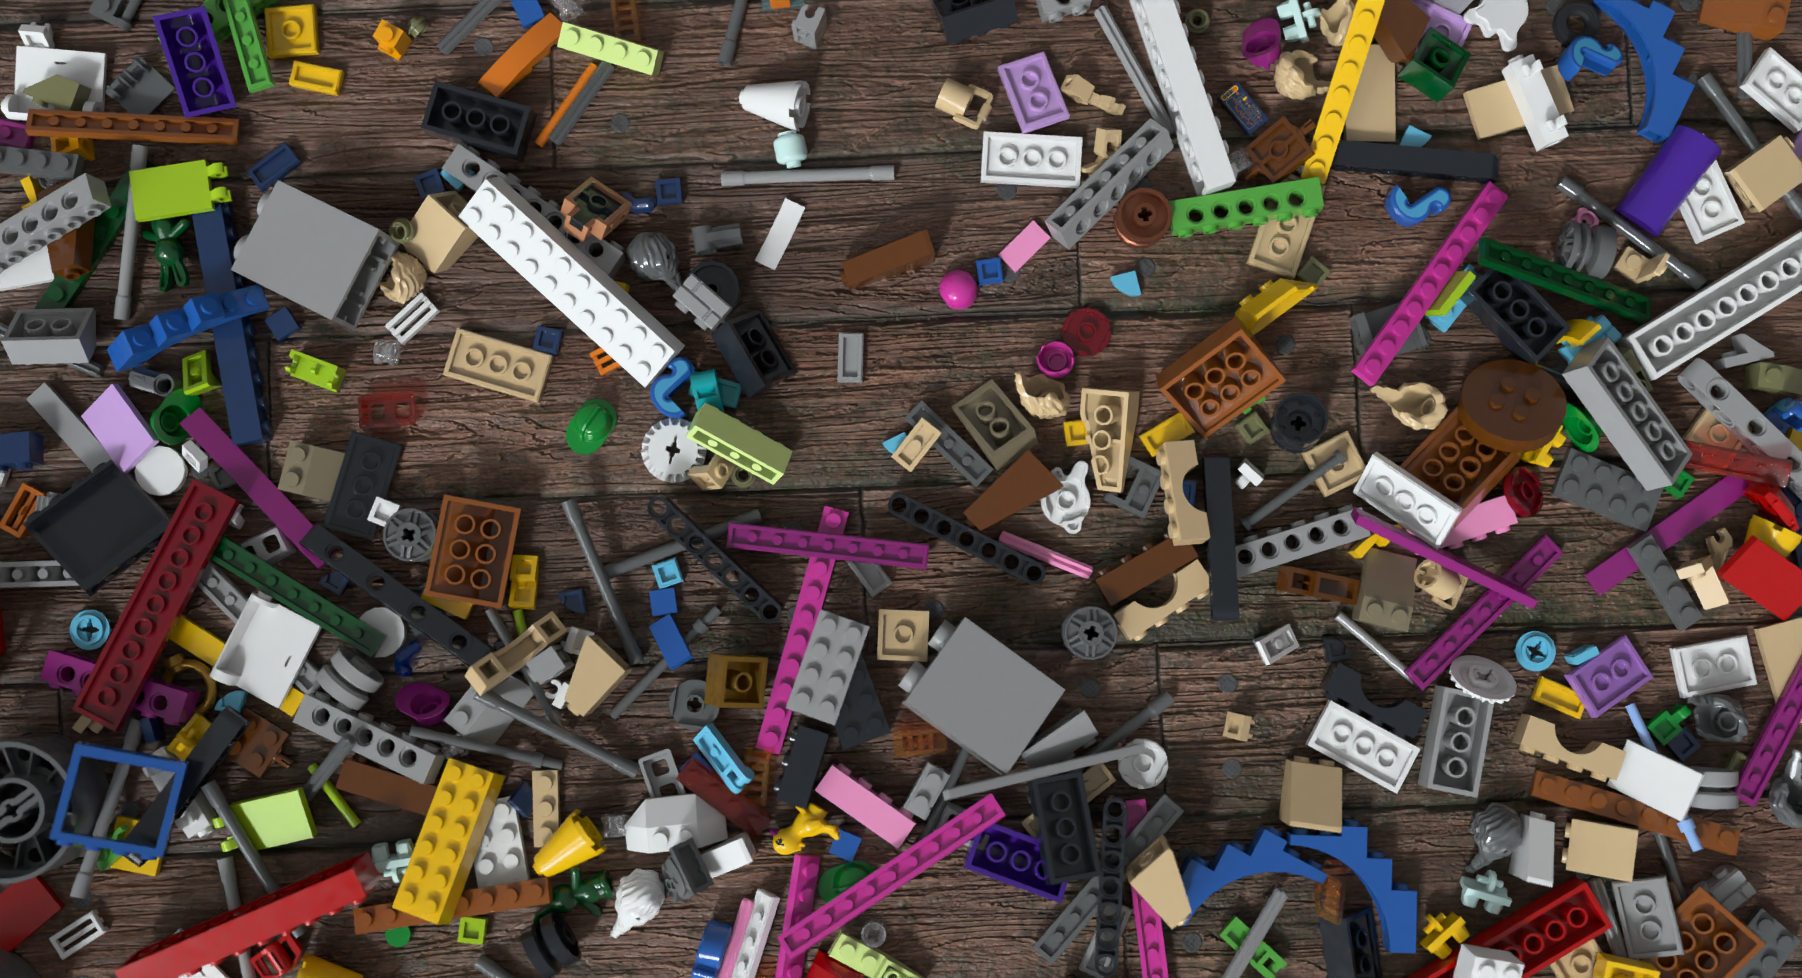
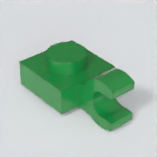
[1645,703,1692,746]

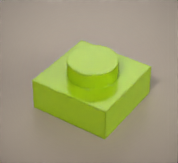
[457,916,488,945]

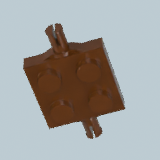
[1242,116,1317,184]
[226,708,295,778]

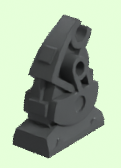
[662,837,715,903]

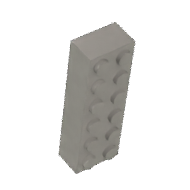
[1562,337,1693,491]

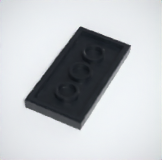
[322,430,403,541]

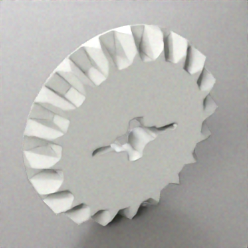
[641,418,706,483]
[1449,655,1517,704]

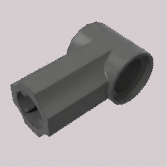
[692,223,743,255]
[128,366,183,397]

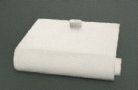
[1,46,107,121]
[210,590,322,708]

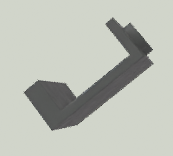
[1348,302,1428,356]

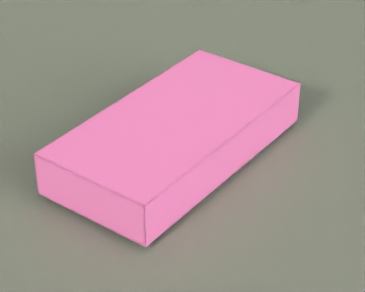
[998,220,1051,273]

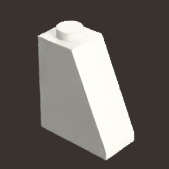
[1508,811,1555,887]
[700,831,757,878]

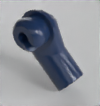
[621,190,657,214]

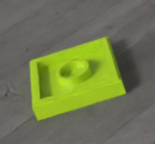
[1424,271,1476,316]

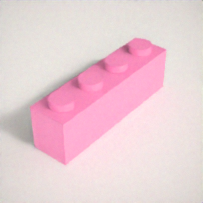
[1406,495,1518,555]
[815,763,916,849]

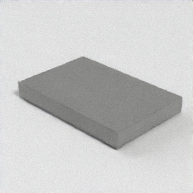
[1611,875,1684,959]

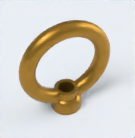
[162,653,217,716]

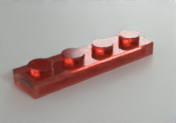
[1683,439,1793,488]
[676,757,772,839]

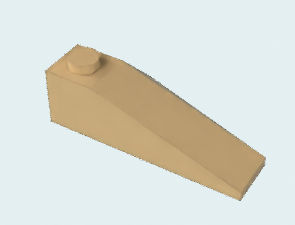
[1080,388,1140,493]

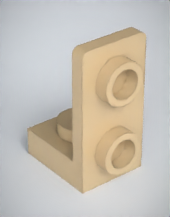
[1611,246,1671,284]
[687,453,736,490]
[1676,555,1730,610]

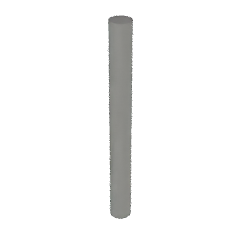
[1334,611,1413,684]

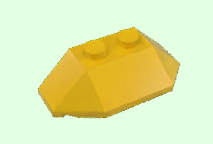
[1235,278,1318,335]

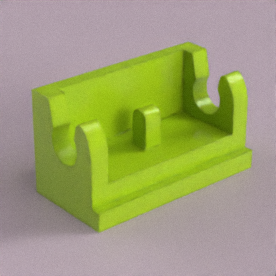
[285,349,347,393]

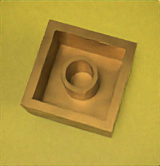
[704,653,768,708]

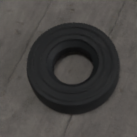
[1552,1,1600,46]

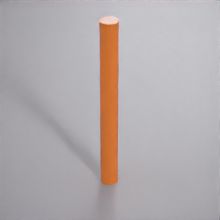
[534,62,597,148]

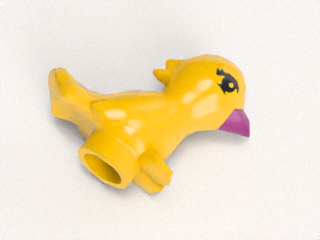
[770,802,840,855]

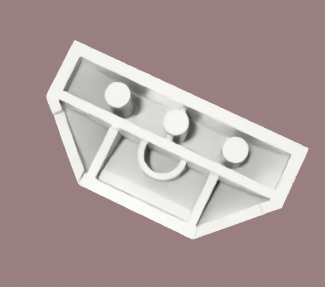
[624,793,728,853]

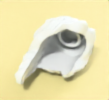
[610,868,665,938]

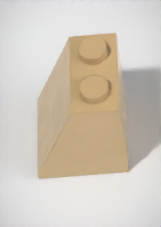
[1722,135,1802,213]
[402,190,479,273]
[564,635,633,716]
[1278,755,1342,833]
[1562,817,1639,882]
[1124,834,1192,929]

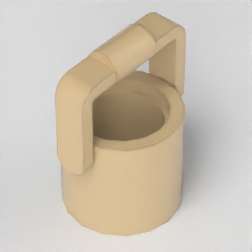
[935,78,993,129]
[1414,559,1468,610]

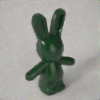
[141,216,190,292]
[530,865,615,925]

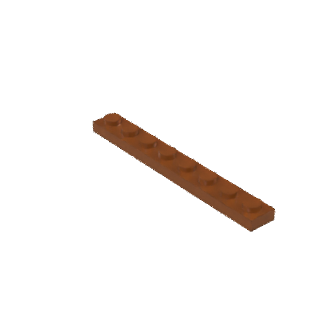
[25,109,241,145]
[1529,770,1741,856]
[353,877,553,935]

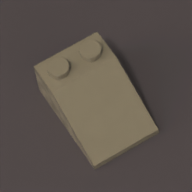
[952,379,1038,471]
[278,440,345,501]
[1351,548,1417,632]

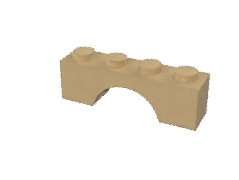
[1156,440,1210,546]
[1111,559,1210,641]
[465,611,568,696]
[1512,714,1626,782]

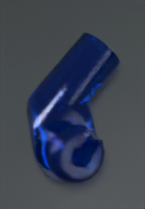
[394,639,422,677]

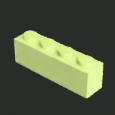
[557,22,665,76]
[686,403,792,485]

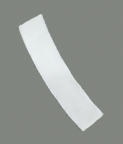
[755,198,805,270]

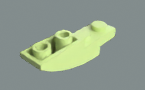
[828,930,924,978]

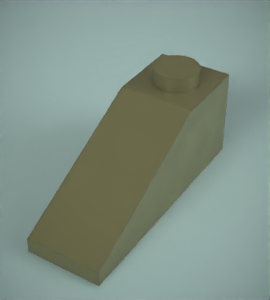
[1743,362,1802,398]

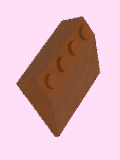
[1697,0,1791,42]
[1156,316,1287,439]
[1399,407,1522,528]
[424,495,522,609]
[1634,886,1767,978]

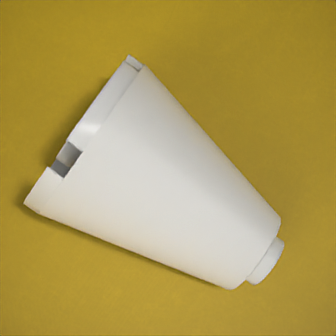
[739,80,810,131]

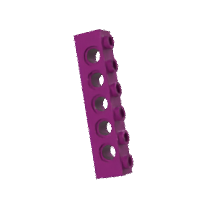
[40,650,200,726]

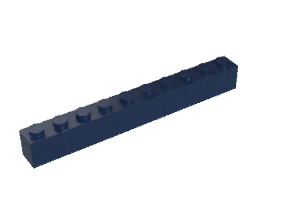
[192,202,273,447]

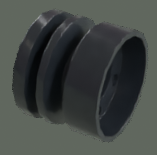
[1269,393,1328,454]

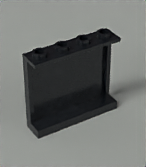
[23,460,170,597]

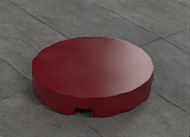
[1061,307,1112,357]
[1503,467,1544,517]

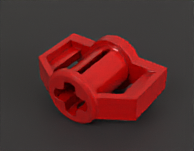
[250,933,304,978]

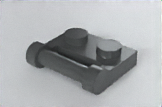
[88,0,142,32]
[1103,456,1162,518]

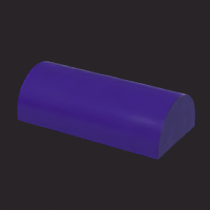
[152,6,237,118]
[1614,125,1721,238]
[963,824,1068,903]

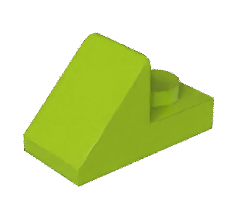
[182,350,221,395]

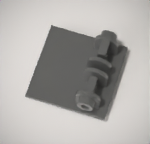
[105,55,175,115]

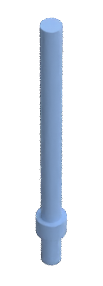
[1625,703,1704,852]

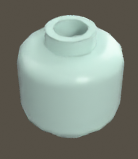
[773,130,808,169]

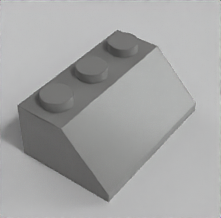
[1,308,96,365]
[444,672,534,744]
[1021,707,1099,769]

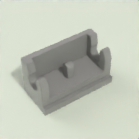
[791,4,827,50]

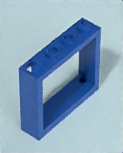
[50,741,190,860]

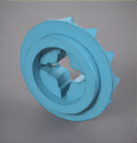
[70,610,112,650]
[1514,631,1556,671]

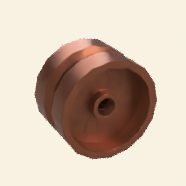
[1113,188,1172,249]

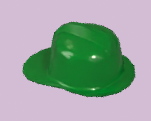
[150,388,202,445]
[566,399,617,455]
[1562,403,1604,452]
[818,860,875,903]

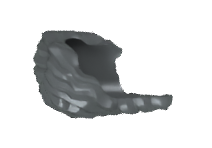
[626,232,683,292]
[1687,694,1749,743]
[1768,748,1802,828]
[1465,802,1524,874]

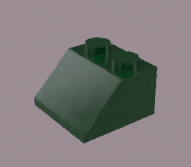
[1397,26,1471,103]

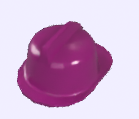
[1242,18,1282,70]
[395,682,450,727]

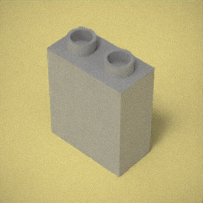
[231,180,400,331]
[898,617,1065,775]

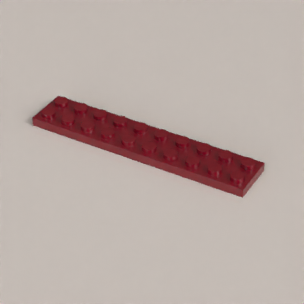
[72,479,240,732]

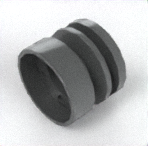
[1553,220,1618,279]
[383,509,439,562]
[1060,606,1118,660]

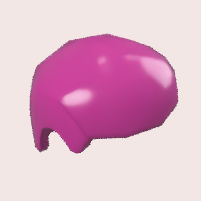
[939,269,978,310]
[1036,341,1075,379]

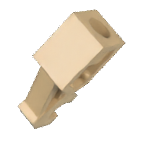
[1060,74,1126,115]
[1080,128,1122,186]
[1685,528,1733,591]

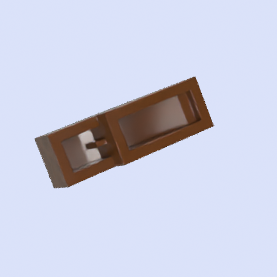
[1276,566,1360,605]

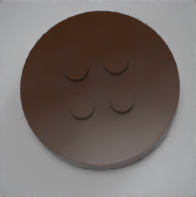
[1458,359,1567,453]

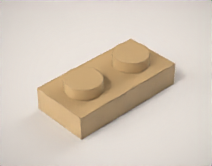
[891,417,942,472]

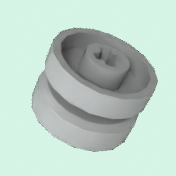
[315,647,384,710]
[1688,766,1739,809]

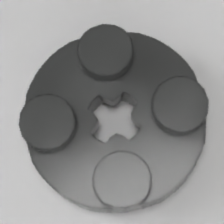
[669,679,720,730]

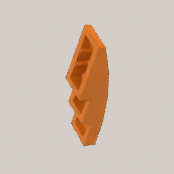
[478,12,563,98]

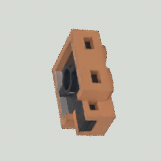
[560,177,632,242]

